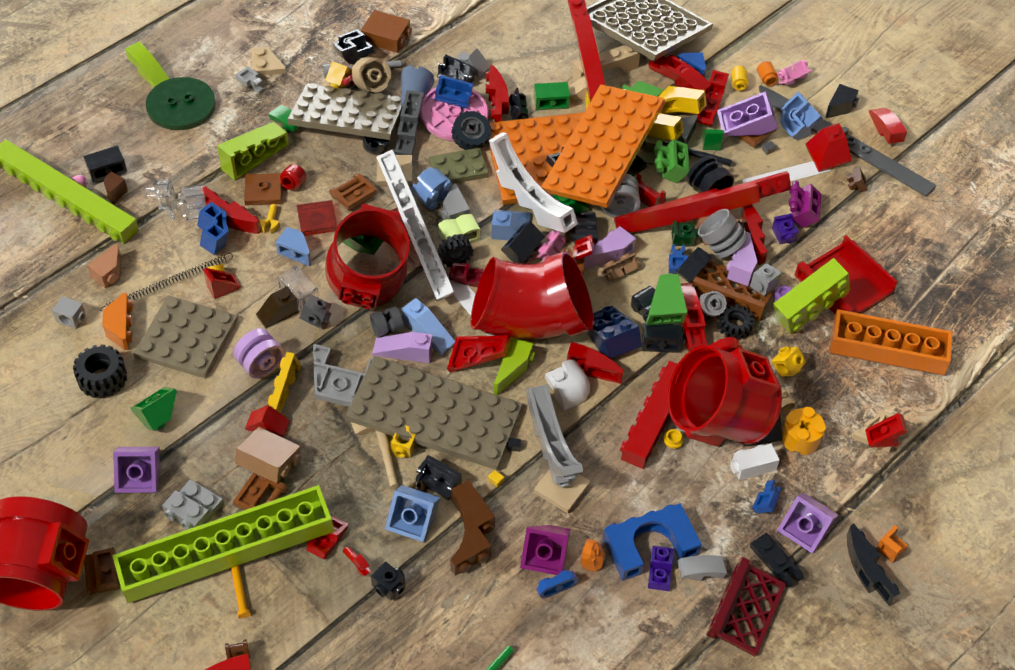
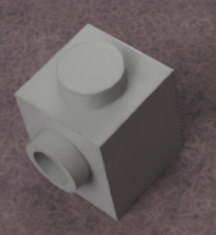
[750,263,782,296]

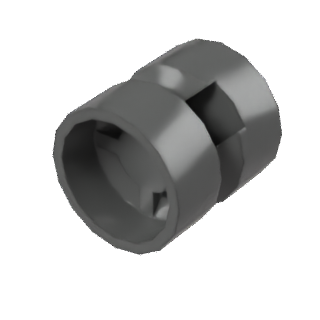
[370,306,404,338]

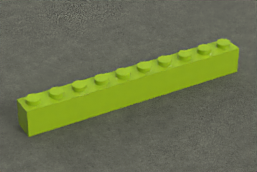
[0,139,139,244]

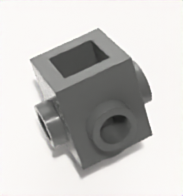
[299,294,332,329]

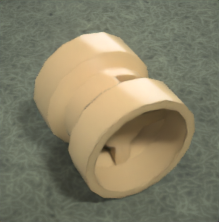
[780,388,796,415]

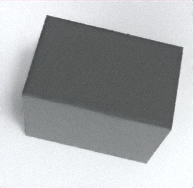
[762,141,776,155]

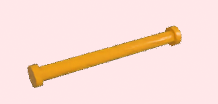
[231,565,251,619]

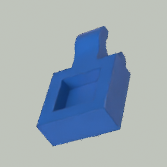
[752,480,781,513]

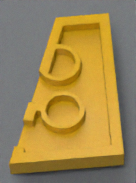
[268,352,302,413]

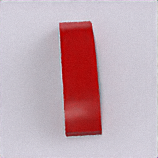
[697,70,729,126]

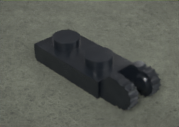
[750,532,804,588]

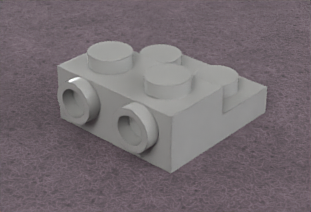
[162,480,224,530]

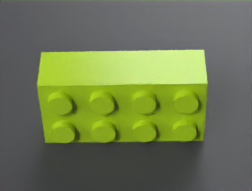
[773,258,850,335]

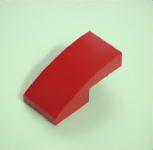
[573,235,595,260]
[306,516,349,560]

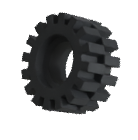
[438,234,474,267]
[718,304,754,340]

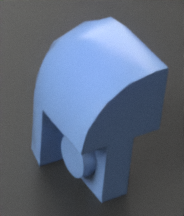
[780,91,823,140]

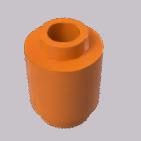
[757,61,778,86]

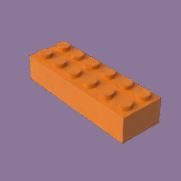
[829,309,953,375]

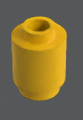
[731,66,749,91]

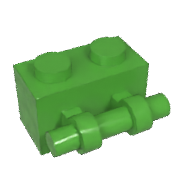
[654,139,689,183]

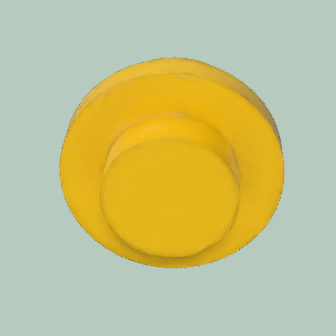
[663,429,684,449]

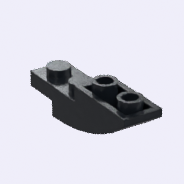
[846,524,900,606]

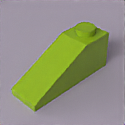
[494,338,536,395]

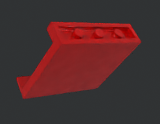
[794,235,898,315]

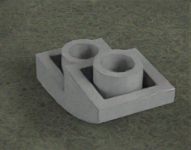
[678,555,727,581]

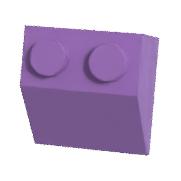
[113,447,160,493]
[777,493,839,553]

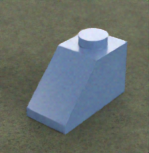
[276,227,311,266]

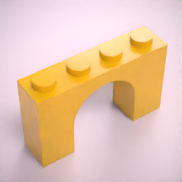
[647,86,707,140]

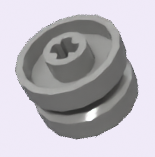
[601,174,640,217]

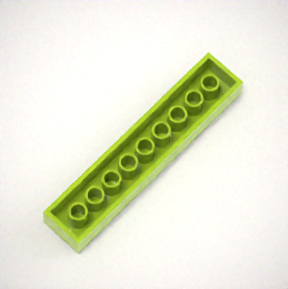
[112,485,334,603]

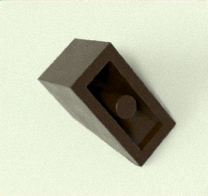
[256,286,299,329]

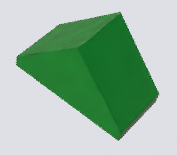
[702,129,724,151]

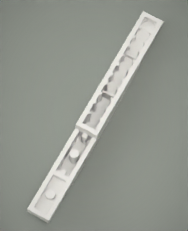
[376,150,454,301]

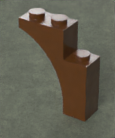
[450,480,495,576]

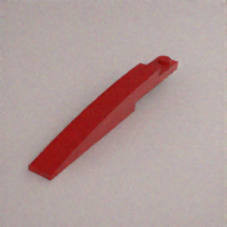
[568,0,605,102]
[614,171,791,233]

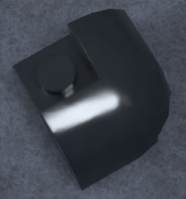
[333,29,374,65]

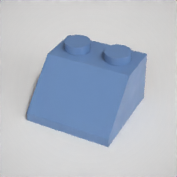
[385,485,440,542]

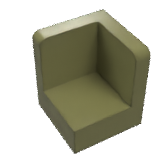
[642,137,663,166]

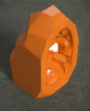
[580,539,606,572]

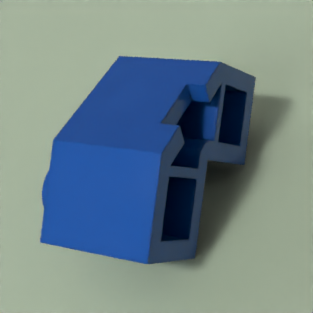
[197,202,228,255]

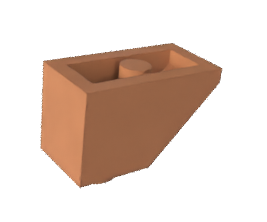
[87,244,121,289]

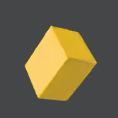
[488,470,504,488]

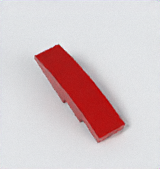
[741,204,768,265]

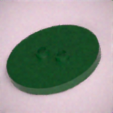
[146,77,215,130]

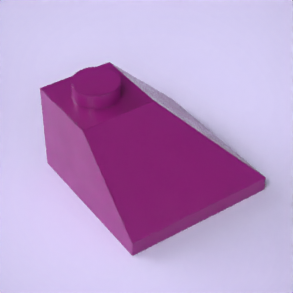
[520,525,570,575]

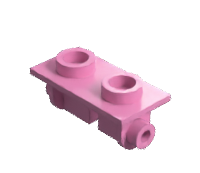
[778,60,813,85]
[534,230,566,262]

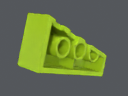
[217,122,289,181]

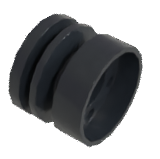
[686,156,735,193]

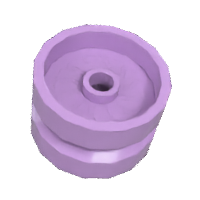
[233,328,285,379]

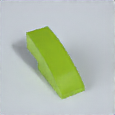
[125,41,169,87]

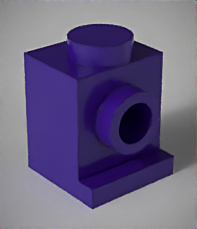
[772,214,799,244]

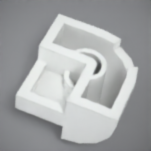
[545,360,590,411]

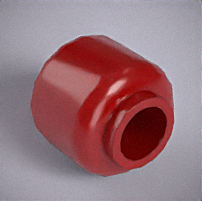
[280,164,307,191]

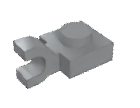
[235,67,265,94]

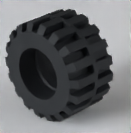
[73,344,127,398]

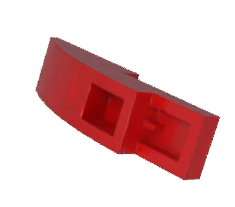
[648,55,712,93]
[485,65,509,122]
[200,186,261,234]
[681,283,707,351]

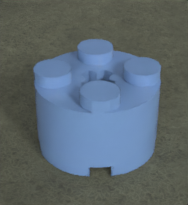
[411,167,452,210]

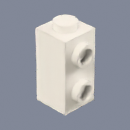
[730,443,779,480]

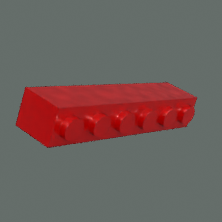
[620,360,678,469]

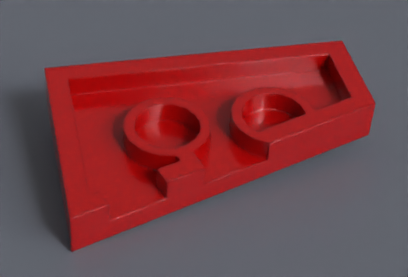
[447,335,511,372]

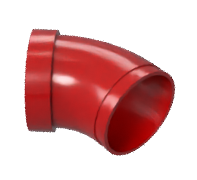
[470,251,594,339]

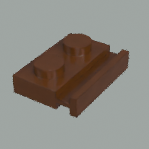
[84,547,120,596]

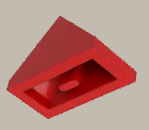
[203,267,241,299]
[245,405,290,438]

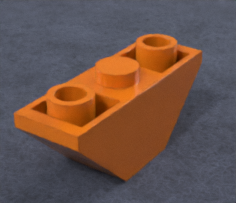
[102,293,133,350]

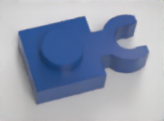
[668,244,688,273]

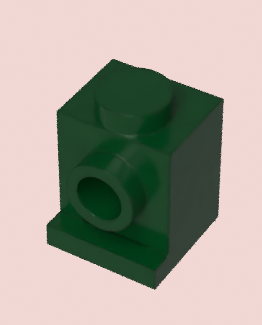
[671,221,699,247]

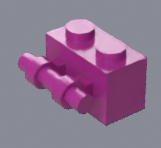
[789,181,822,228]

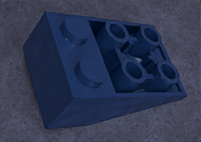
[587,306,642,359]

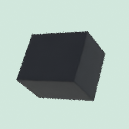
[508,438,521,452]

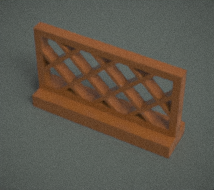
[692,261,775,321]

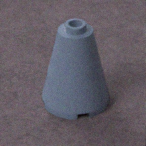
[401,65,435,107]

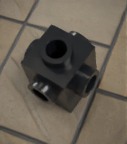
[371,561,405,601]

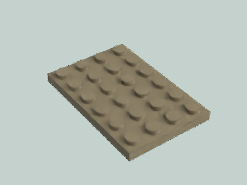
[288,83,402,140]

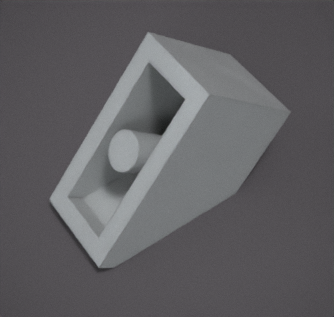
[441,184,470,220]

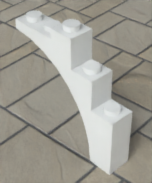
[489,132,578,233]

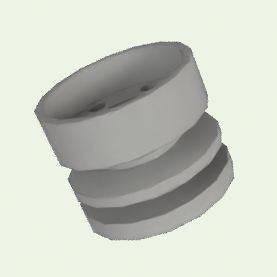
[698,209,748,258]

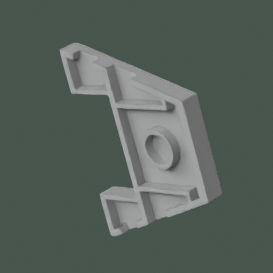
[313,344,373,407]

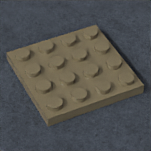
[134,295,238,379]

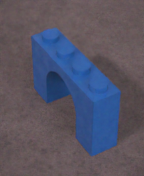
[603,503,702,581]

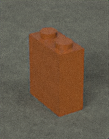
[361,10,412,53]

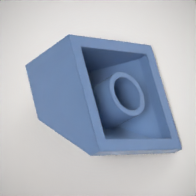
[491,209,531,240]

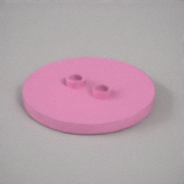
[420,87,488,141]

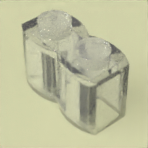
[178,184,206,221]

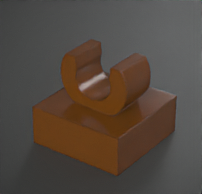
[847,167,868,192]

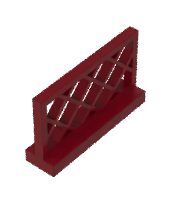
[706,557,786,657]

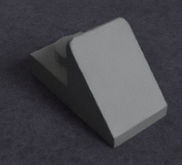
[456,48,490,78]

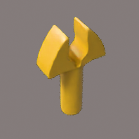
[259,204,280,234]

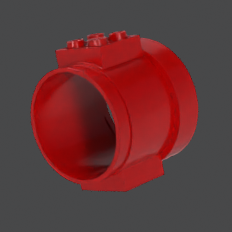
[325,203,410,309]
[668,345,782,446]
[0,496,90,611]

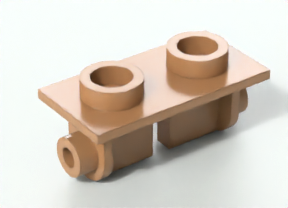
[601,252,640,281]

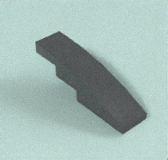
[394,90,424,155]

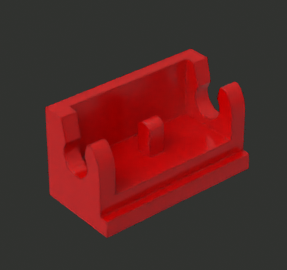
[636,173,666,207]

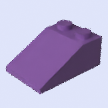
[717,91,778,136]

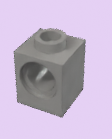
[52,296,86,329]

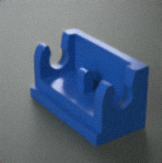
[435,75,473,109]

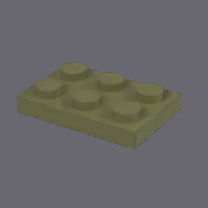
[429,148,488,184]

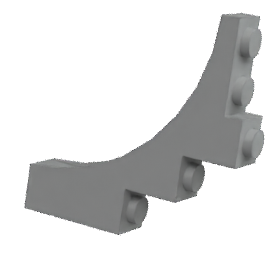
[525,384,583,487]

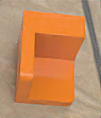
[877,525,908,563]

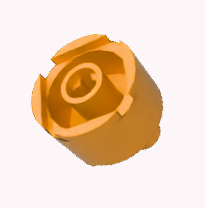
[782,407,826,455]

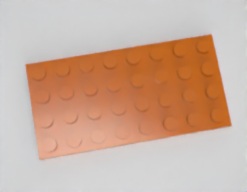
[541,85,665,208]

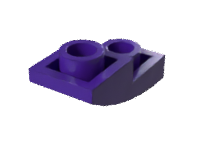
[648,545,673,591]

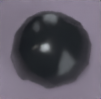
[362,136,391,156]

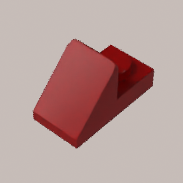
[865,413,908,448]

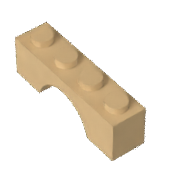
[572,45,640,81]

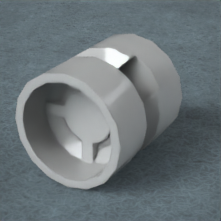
[698,291,727,317]

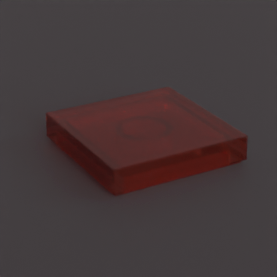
[297,200,338,236]

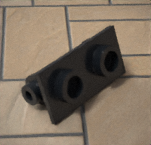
[509,88,529,120]

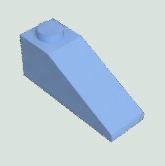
[402,298,455,355]

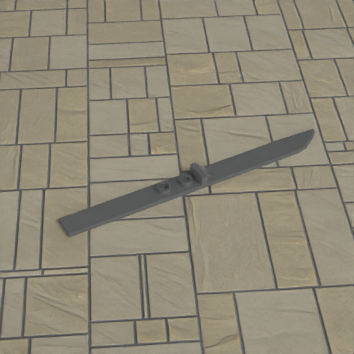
[759,85,936,197]

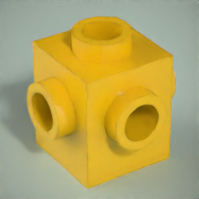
[771,346,806,377]

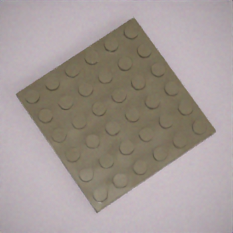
[587,0,713,61]

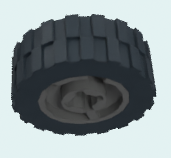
[451,111,491,150]

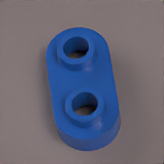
[536,570,578,598]

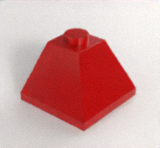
[805,123,852,172]

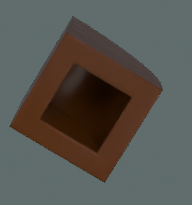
[104,172,128,204]

